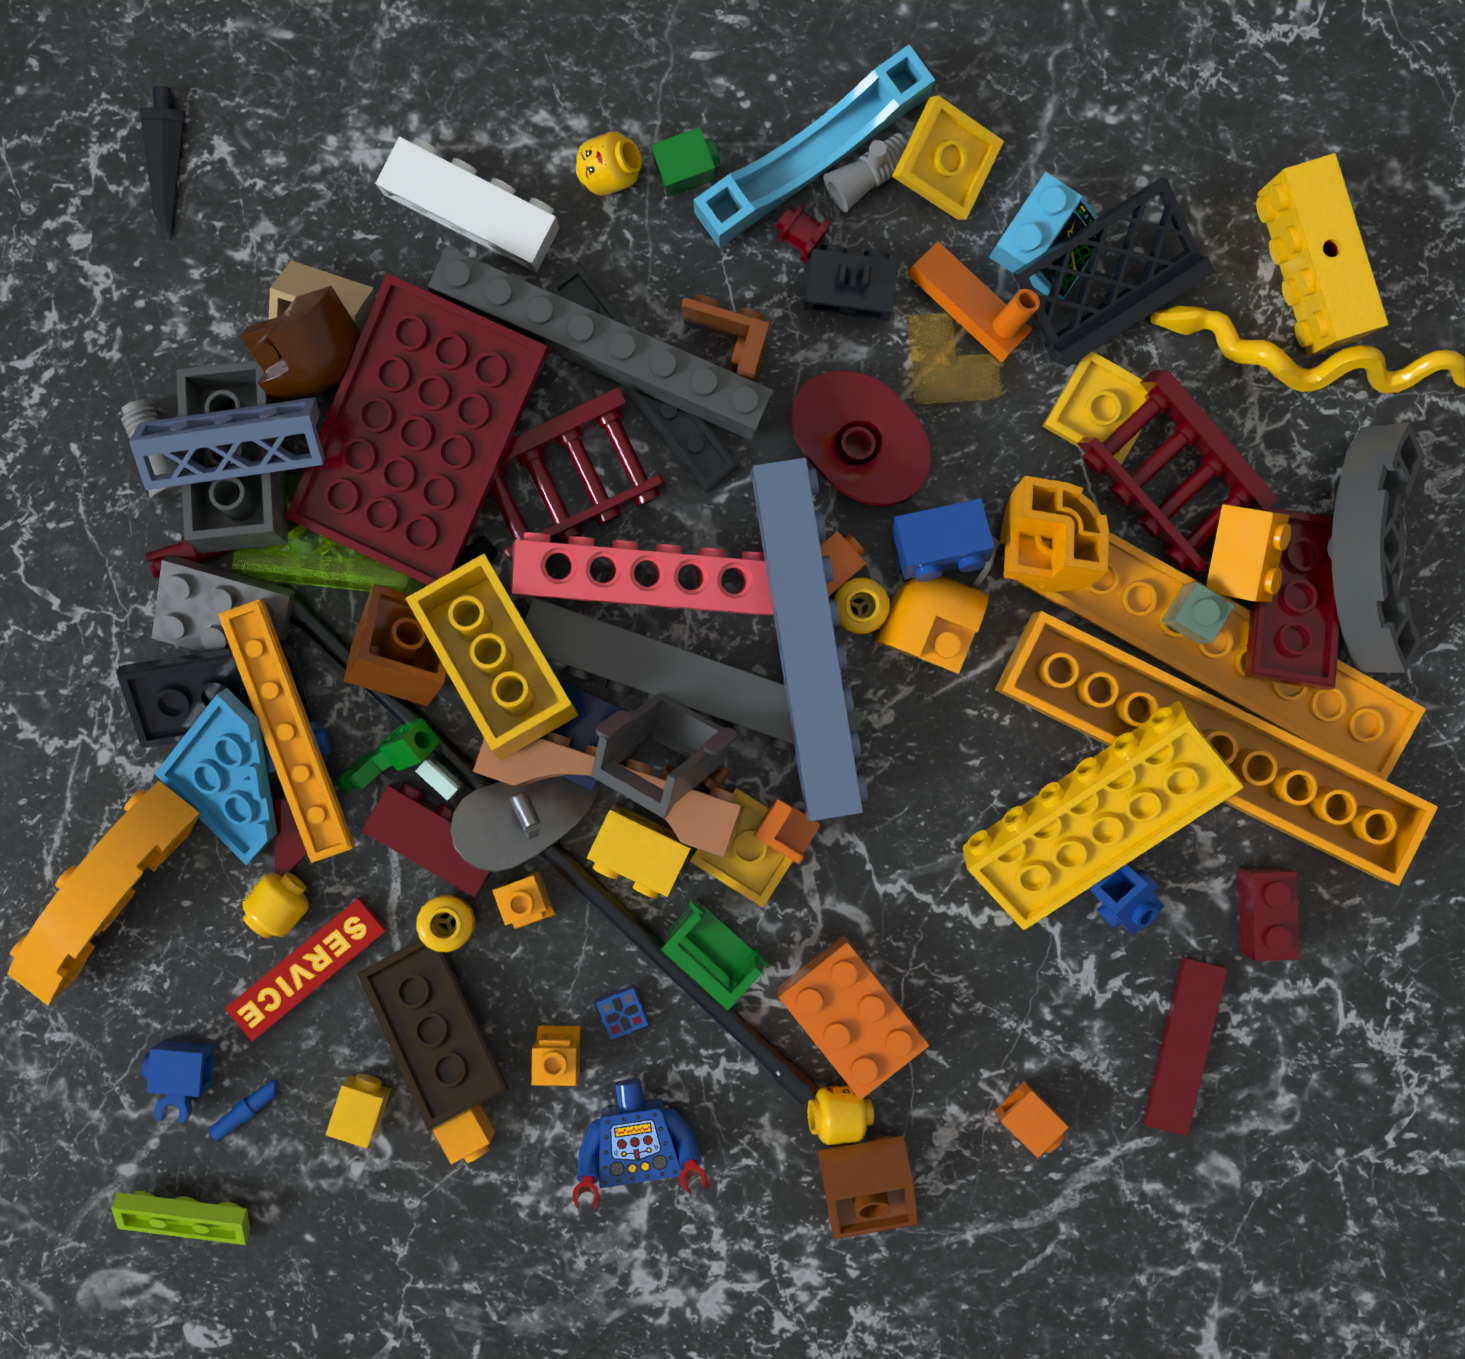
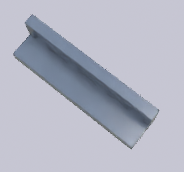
[129,397,325,490]

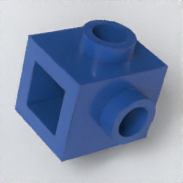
[1089,864,1165,936]

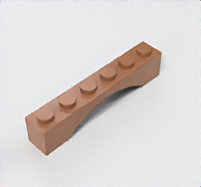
[473,732,745,857]

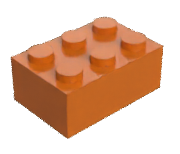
[777,935,929,1100]

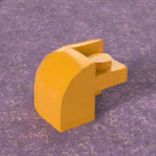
[1000,476,1109,592]
[873,576,989,674]

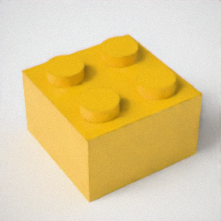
[587,803,691,899]

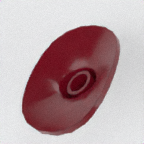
[791,370,931,507]

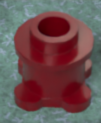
[775,204,832,263]

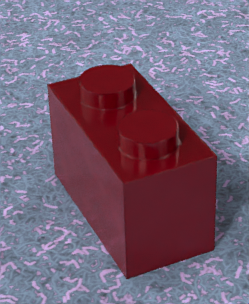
[1238,866,1299,961]

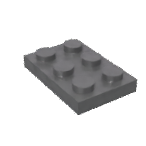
[151,555,295,653]

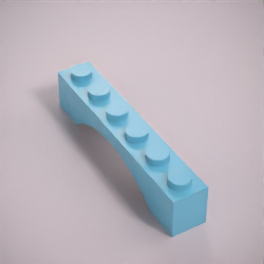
[693,44,935,248]

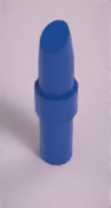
[208,1079,279,1142]

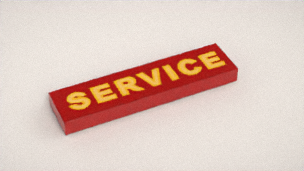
[224,896,388,1041]

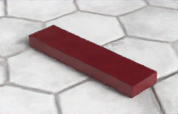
[1142,956,1228,1136]

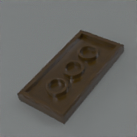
[357,939,510,1131]

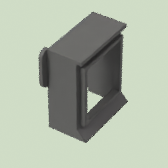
[591,692,738,819]

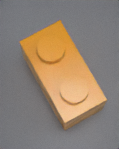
[1206,504,1291,602]

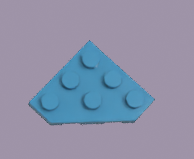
[155,688,277,865]

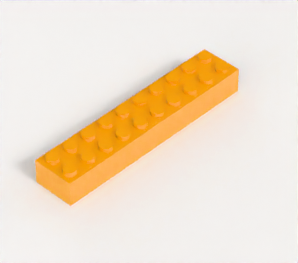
[995,611,1438,886]

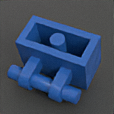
[892,498,995,582]

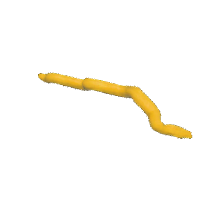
[1150,306,1465,393]

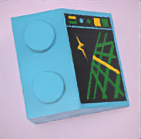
[989,171,1109,300]

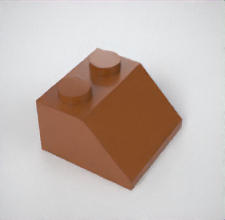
[344,583,446,706]
[818,1136,918,1240]

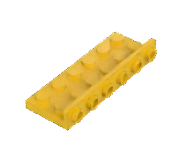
[963,701,1244,930]

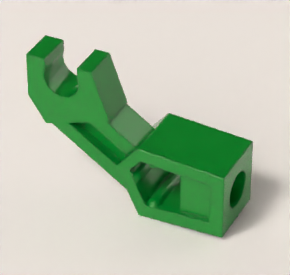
[335,718,441,795]

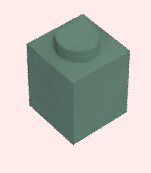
[1161,582,1235,644]

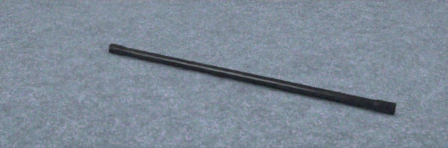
[280,582,818,1105]

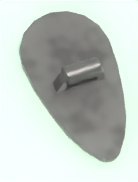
[450,776,598,873]

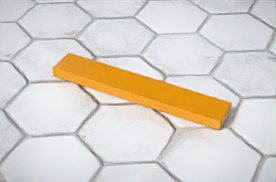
[218,598,355,863]

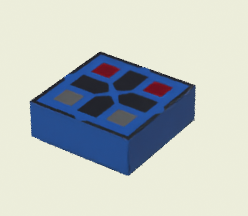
[594,983,651,1042]

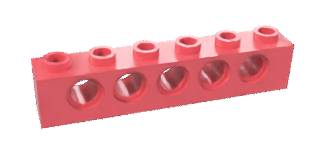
[509,532,773,616]

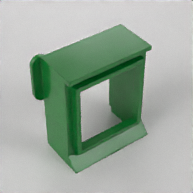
[661,897,770,1011]

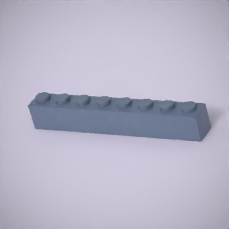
[751,458,868,821]

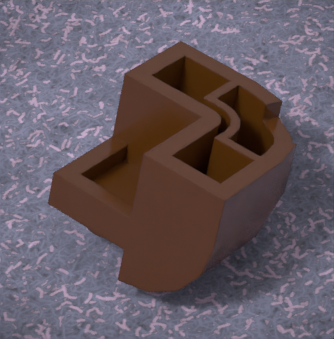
[240,286,360,401]

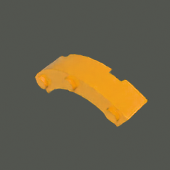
[7,781,200,1006]

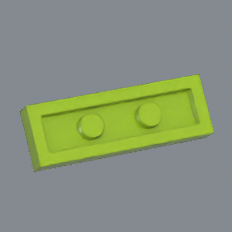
[111,1191,251,1245]

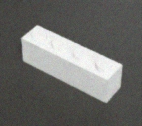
[375,137,560,273]

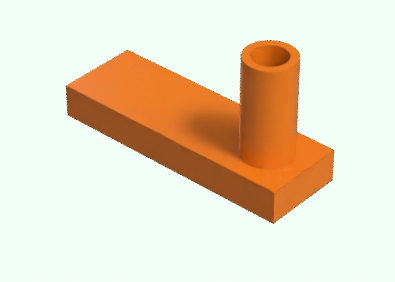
[907,241,1040,363]

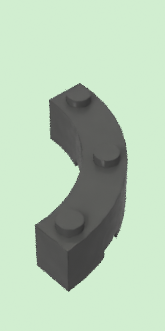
[1327,422,1425,673]

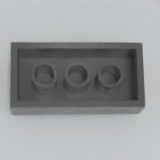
[176,361,289,553]

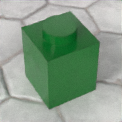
[651,127,721,198]

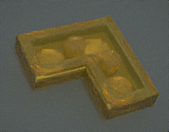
[908,313,1001,405]

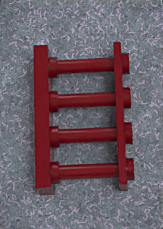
[1077,369,1279,572]
[490,387,666,560]

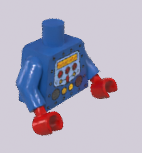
[572,1078,710,1209]

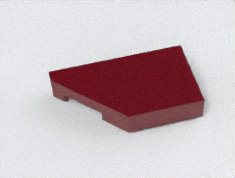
[274,798,307,877]

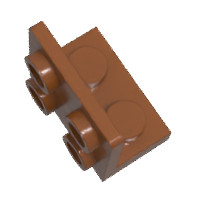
[681,295,770,382]

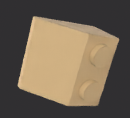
[269,261,374,383]

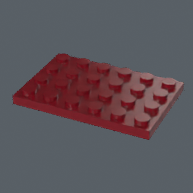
[285,272,551,585]

